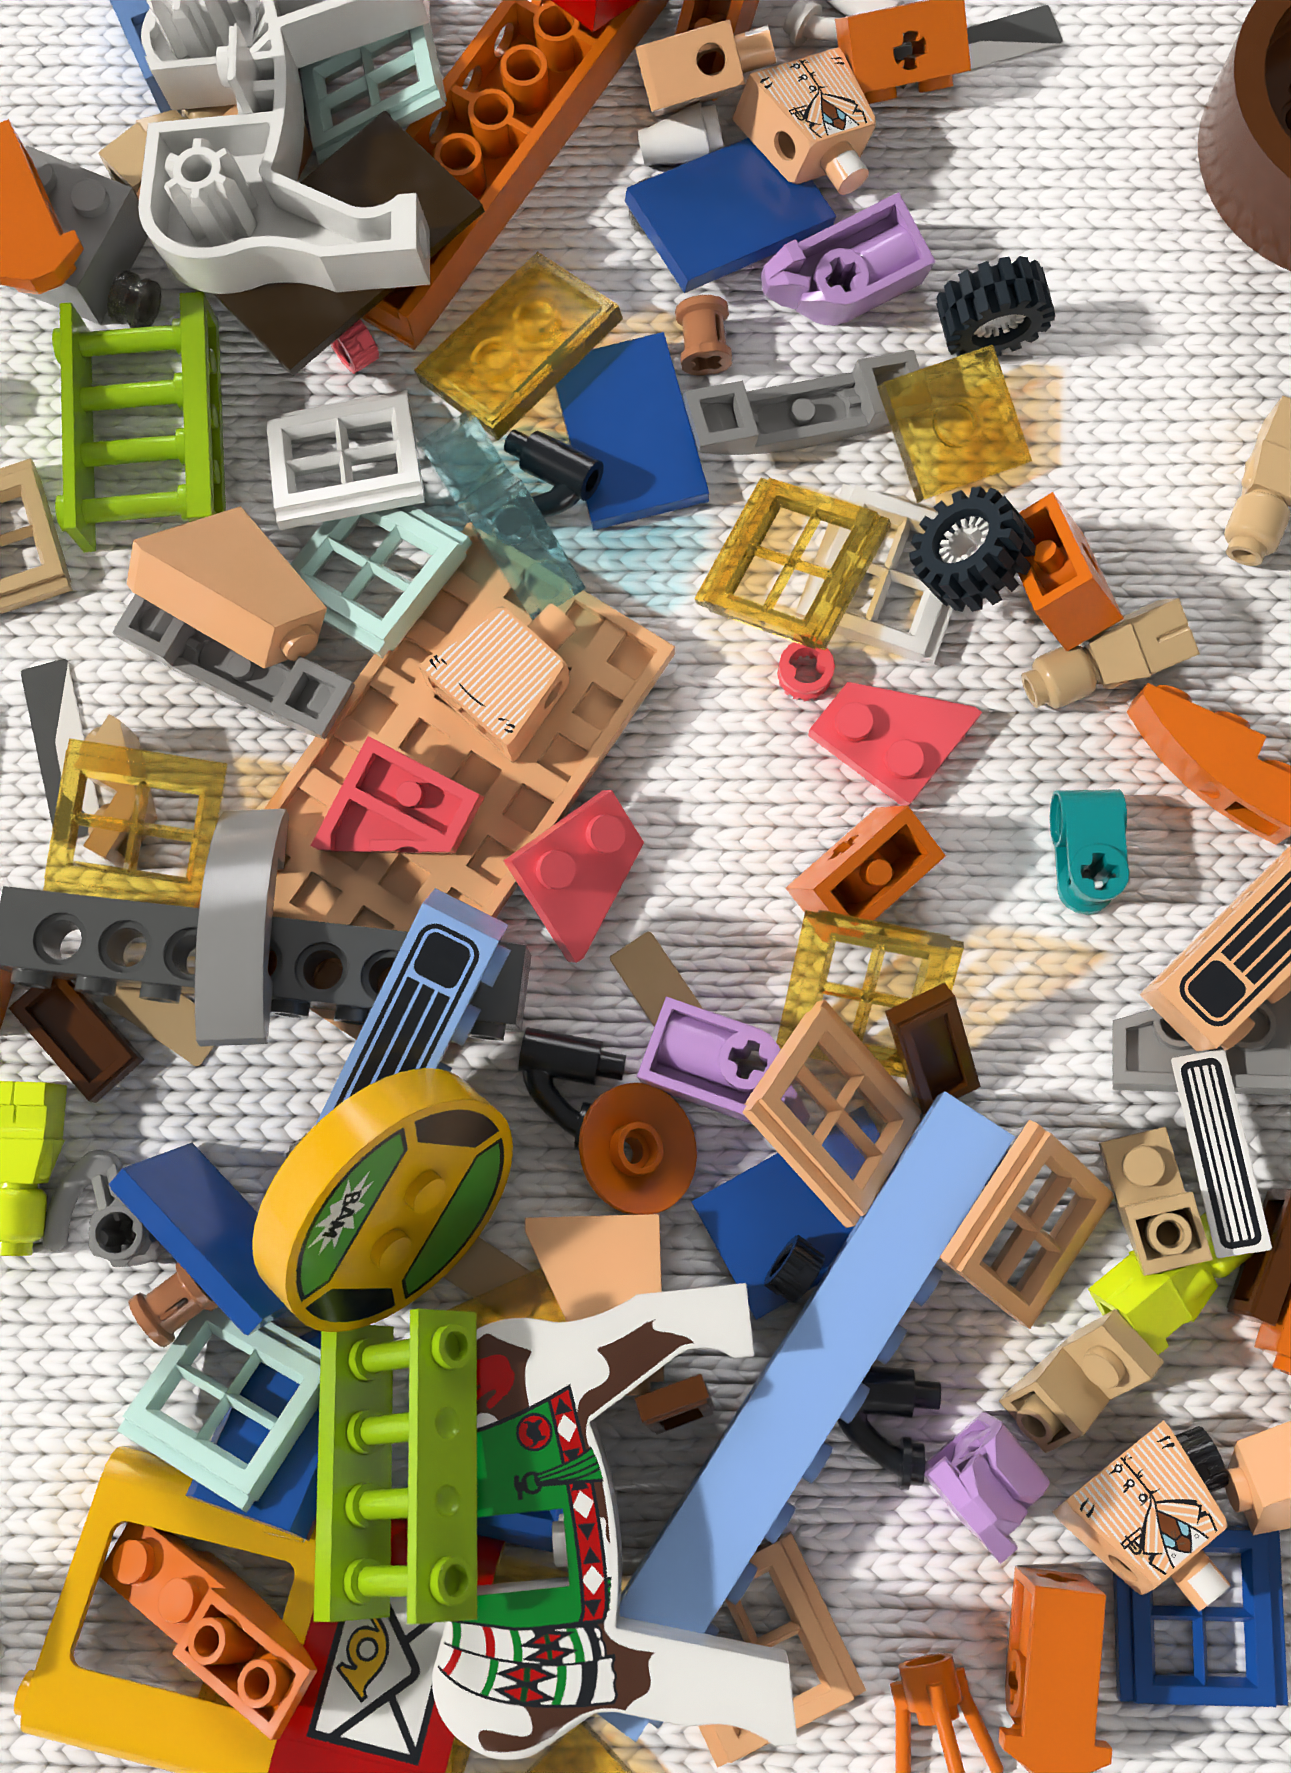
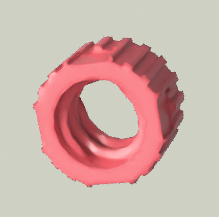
[331,319,379,374]

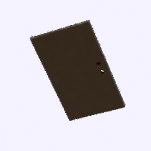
[213,111,485,376]

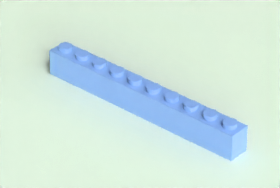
[596,1091,1015,1742]

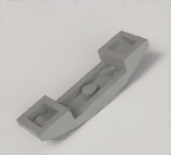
[683,350,931,455]
[112,594,355,740]
[195,809,289,1046]

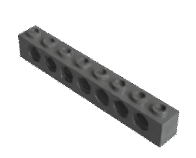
[0,886,532,1041]

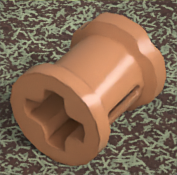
[675,295,732,376]
[129,1263,218,1348]

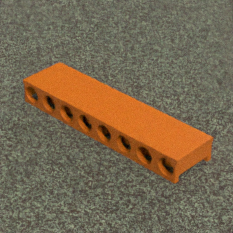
[361,0,669,351]

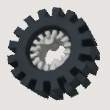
[936,256,1056,360]
[909,486,1036,612]

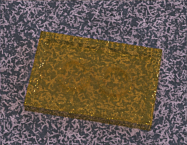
[414,251,623,441]

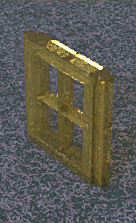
[694,478,891,651]
[43,738,228,908]
[776,910,964,1078]

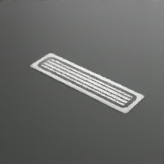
[1171,1049,1272,1258]

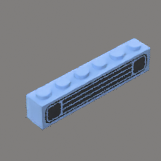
[316,888,511,1124]

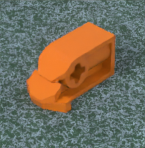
[0,119,84,295]
[999,1566,1113,1773]

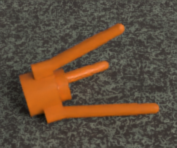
[890,1653,1004,1773]

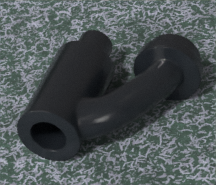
[483,429,604,530]
[518,1027,627,1151]
[837,1366,941,1490]

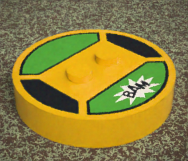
[253,1068,513,1332]

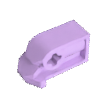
[761,192,936,326]
[636,996,809,1126]
[924,1411,1050,1564]

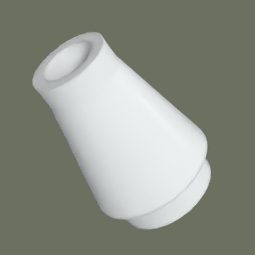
[638,101,725,167]

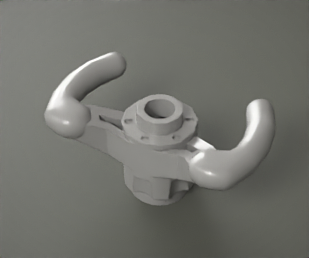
[43,1150,166,1267]

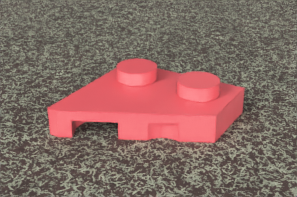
[808,682,982,806]
[503,790,644,963]

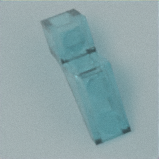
[416,411,586,621]

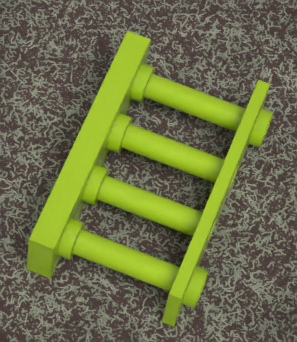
[52,291,226,552]
[313,1308,477,1624]

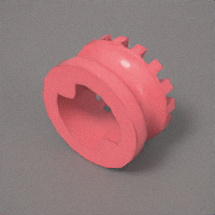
[777,639,835,701]

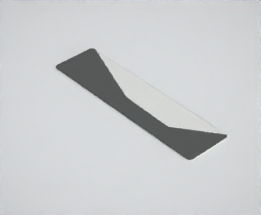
[893,5,1063,89]
[21,659,99,842]

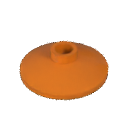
[579,1083,697,1215]

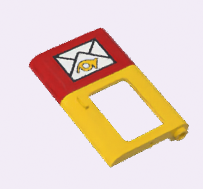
[14,1446,506,1773]

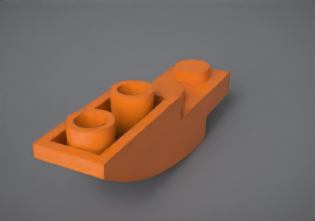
[1127,683,1291,845]
[99,1522,317,1740]

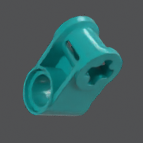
[1049,789,1130,915]

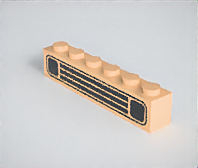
[1139,845,1291,1051]

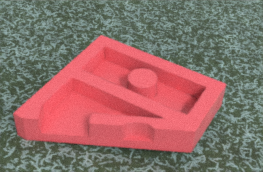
[310,736,485,854]

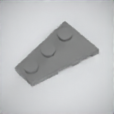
[1112,991,1291,1095]

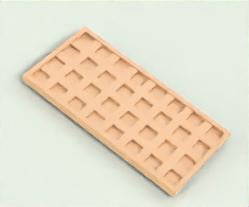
[194,520,675,1040]

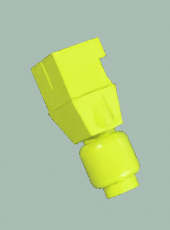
[0,1081,67,1256]
[1088,1211,1254,1355]

